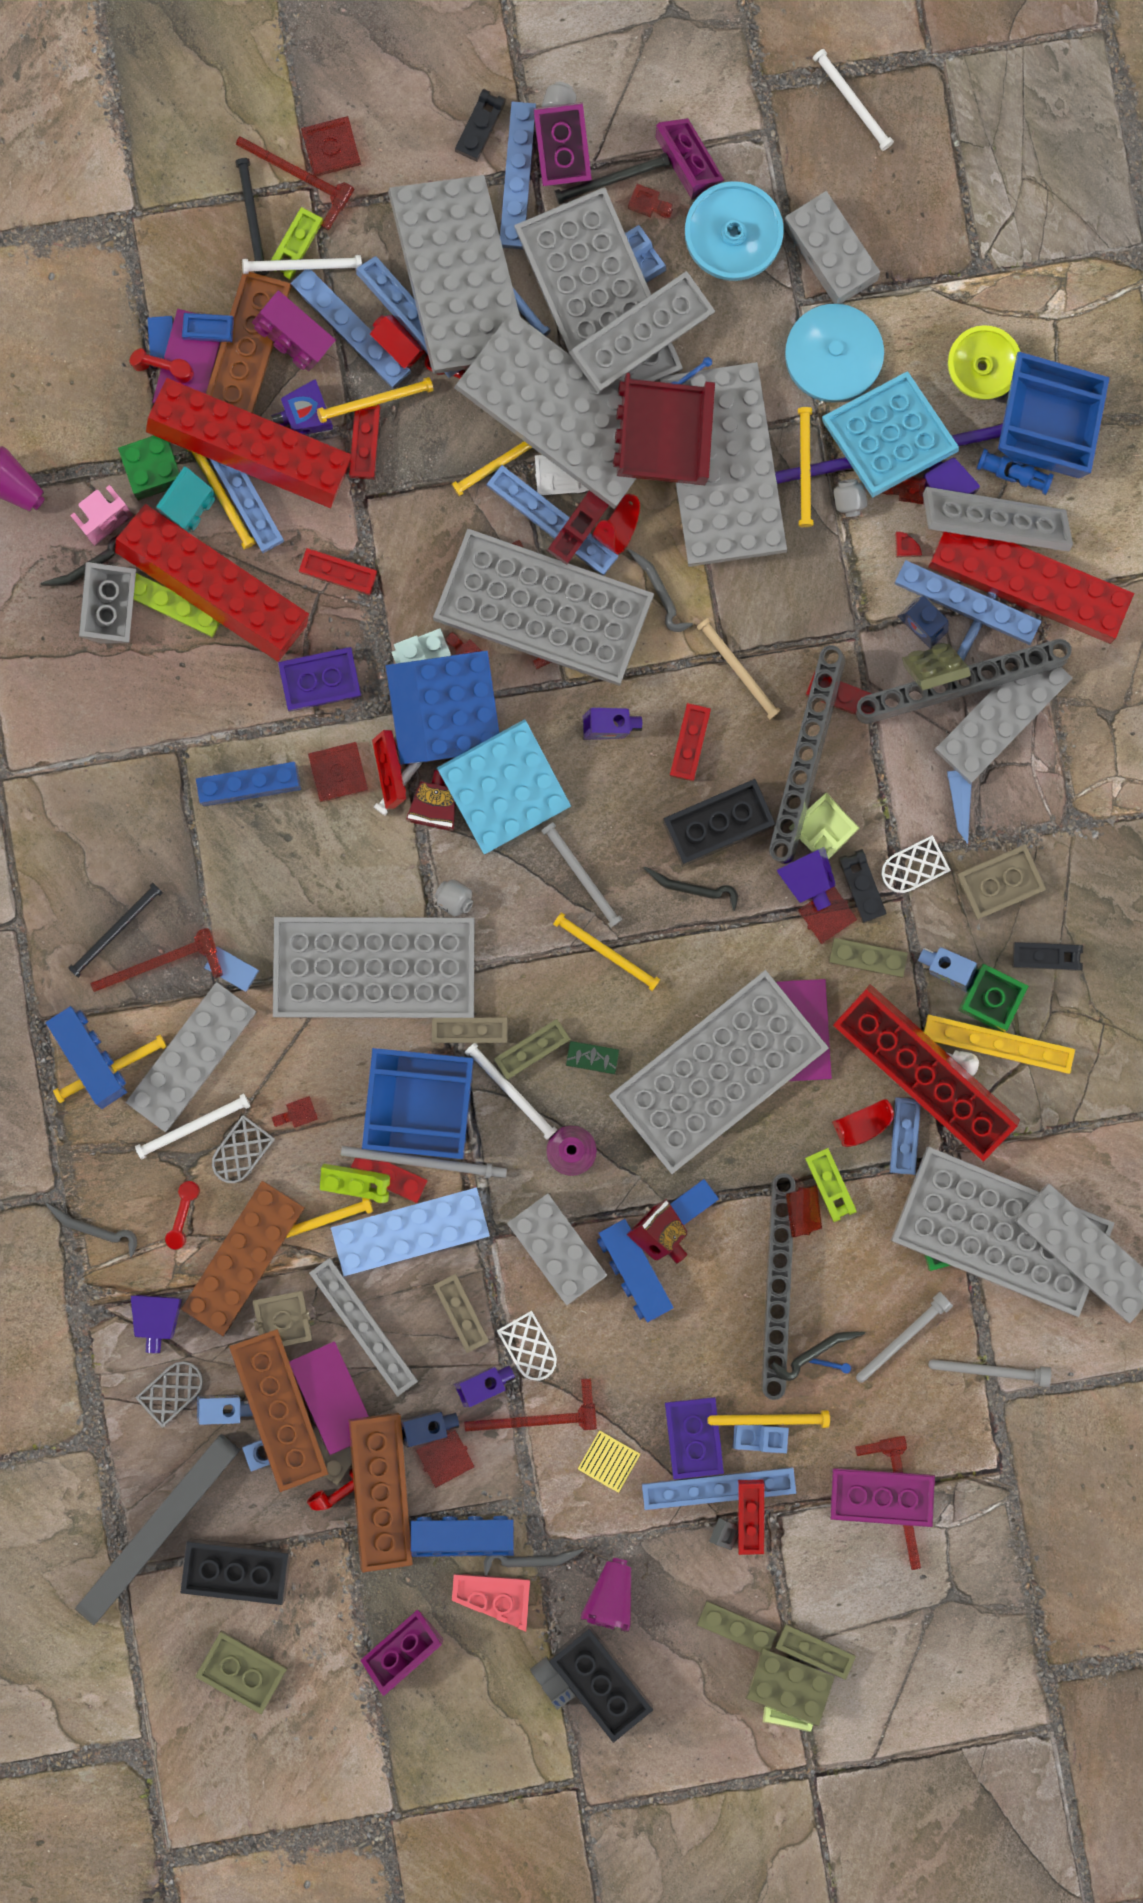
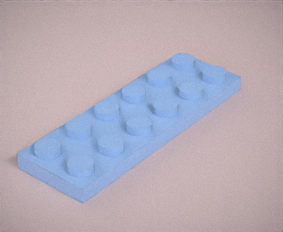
[331,1187,490,1276]

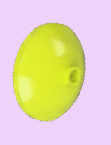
[948,325,1020,400]

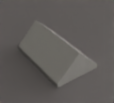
[79,562,136,644]

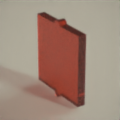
[798,886,857,944]
[786,1185,822,1237]
[416,1429,475,1488]

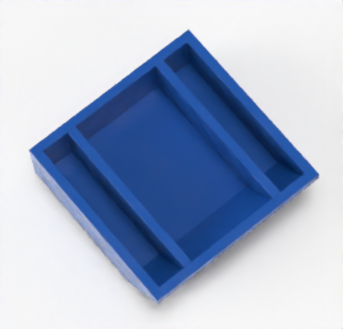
[998,352,1110,479]
[385,651,499,764]
[362,1048,474,1159]

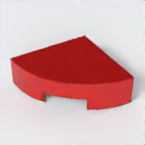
[895,531,922,558]

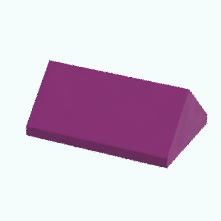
[655,118,724,200]
[360,1609,444,1696]

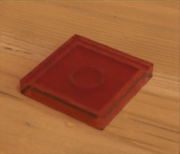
[301,116,361,177]
[308,742,368,803]

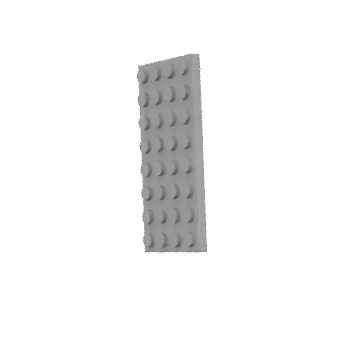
[388,175,520,374]
[514,187,683,391]
[454,311,636,509]
[660,362,787,567]
[433,529,654,686]
[273,917,475,1018]
[609,970,829,1174]
[890,1147,1115,1317]

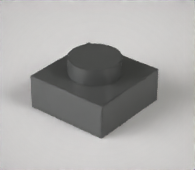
[709,1518,738,1550]

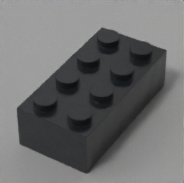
[662,779,775,867]
[180,1538,291,1605]
[549,1624,653,1743]

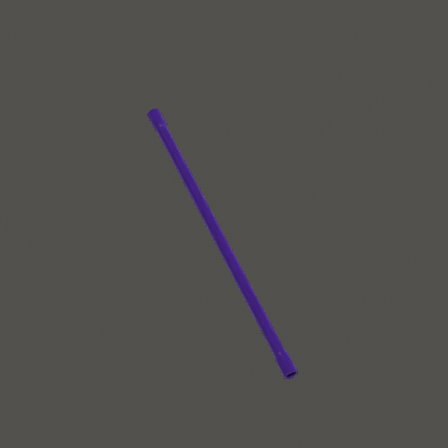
[775,423,1003,484]

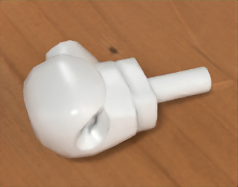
[946,1050,979,1076]

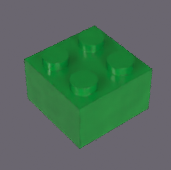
[118,435,180,501]
[958,964,1029,1032]

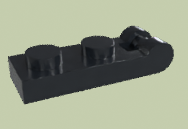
[455,89,506,162]
[839,849,887,923]
[1012,942,1083,971]

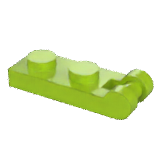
[271,207,323,280]
[805,1148,857,1223]
[320,1164,390,1203]

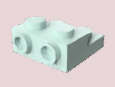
[391,628,451,663]

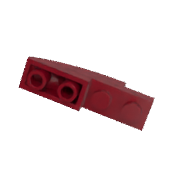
[546,490,609,565]

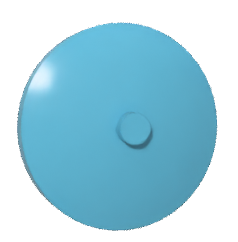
[685,181,783,281]
[785,304,884,403]

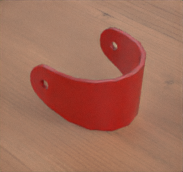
[592,493,640,555]
[832,1099,894,1147]

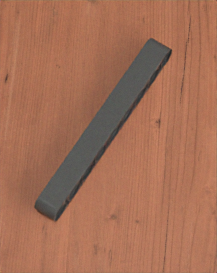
[856,639,1072,724]
[769,645,845,864]
[761,1173,796,1400]
[75,1433,240,1626]

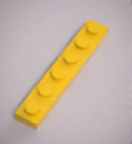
[923,1015,1075,1074]

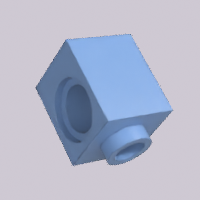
[242,1439,270,1471]

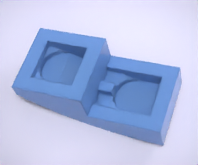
[625,225,666,283]
[204,947,259,992]
[733,1425,789,1453]

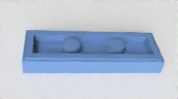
[889,1098,921,1175]

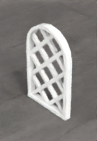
[881,835,951,893]
[497,1311,557,1381]

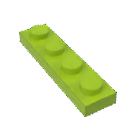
[133,573,220,638]

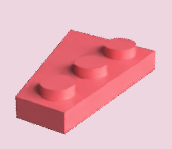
[452,1573,530,1632]

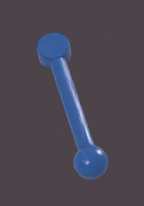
[671,357,713,385]
[809,1358,851,1373]

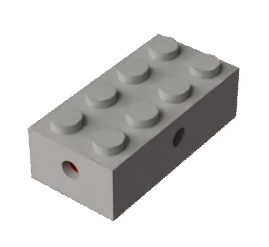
[783,191,880,304]
[507,1193,608,1306]

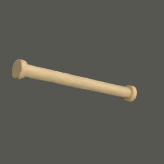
[697,618,781,720]

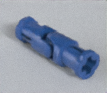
[976,448,1054,495]

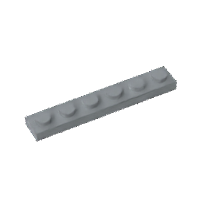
[309,1258,418,1397]

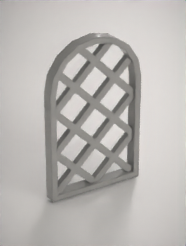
[212,1115,275,1183]
[135,1361,203,1428]

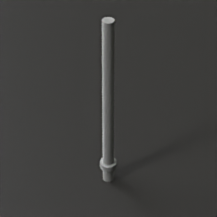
[341,1146,507,1179]

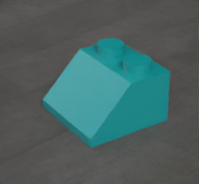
[156,466,215,533]

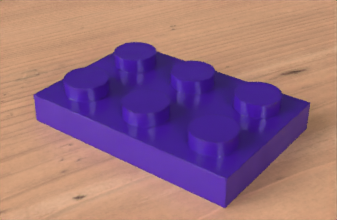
[278,647,362,712]
[665,1397,724,1479]

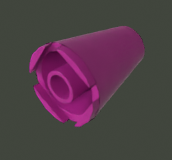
[0,446,45,512]
[546,1126,597,1176]
[580,1558,631,1632]

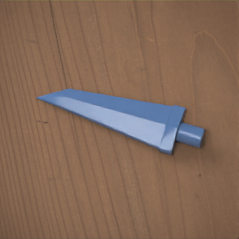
[947,771,972,844]

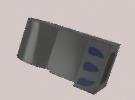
[530,1656,576,1710]

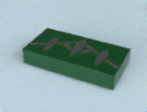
[566,1041,619,1075]

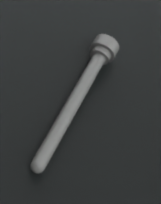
[856,1292,953,1383]
[928,1359,1051,1387]

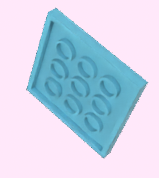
[822,371,959,498]
[437,719,571,854]

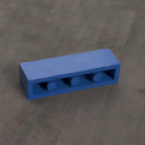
[196,762,301,807]
[45,1006,128,1109]
[597,1218,674,1323]
[411,1516,514,1557]

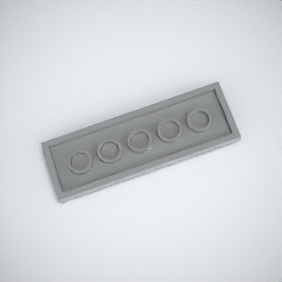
[569,271,715,393]
[923,487,1073,552]
[934,644,1072,784]
[125,982,257,1133]
[1014,1184,1143,1323]

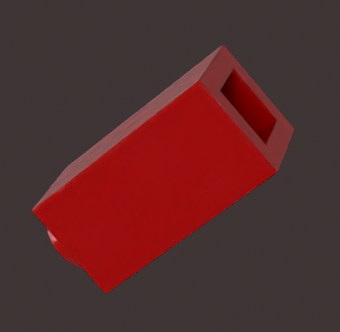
[370,315,425,369]

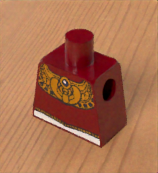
[406,770,456,832]
[627,1199,688,1264]

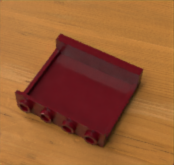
[613,373,715,486]

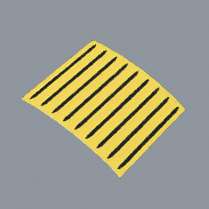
[578,1430,640,1493]

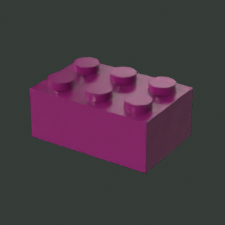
[534,102,592,186]
[252,290,336,372]

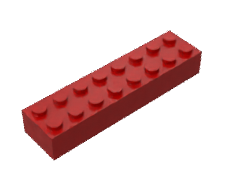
[146,378,352,509]
[115,504,309,662]
[928,531,1135,644]
[833,984,1020,1162]

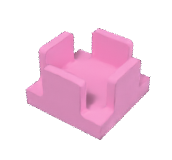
[70,485,133,546]

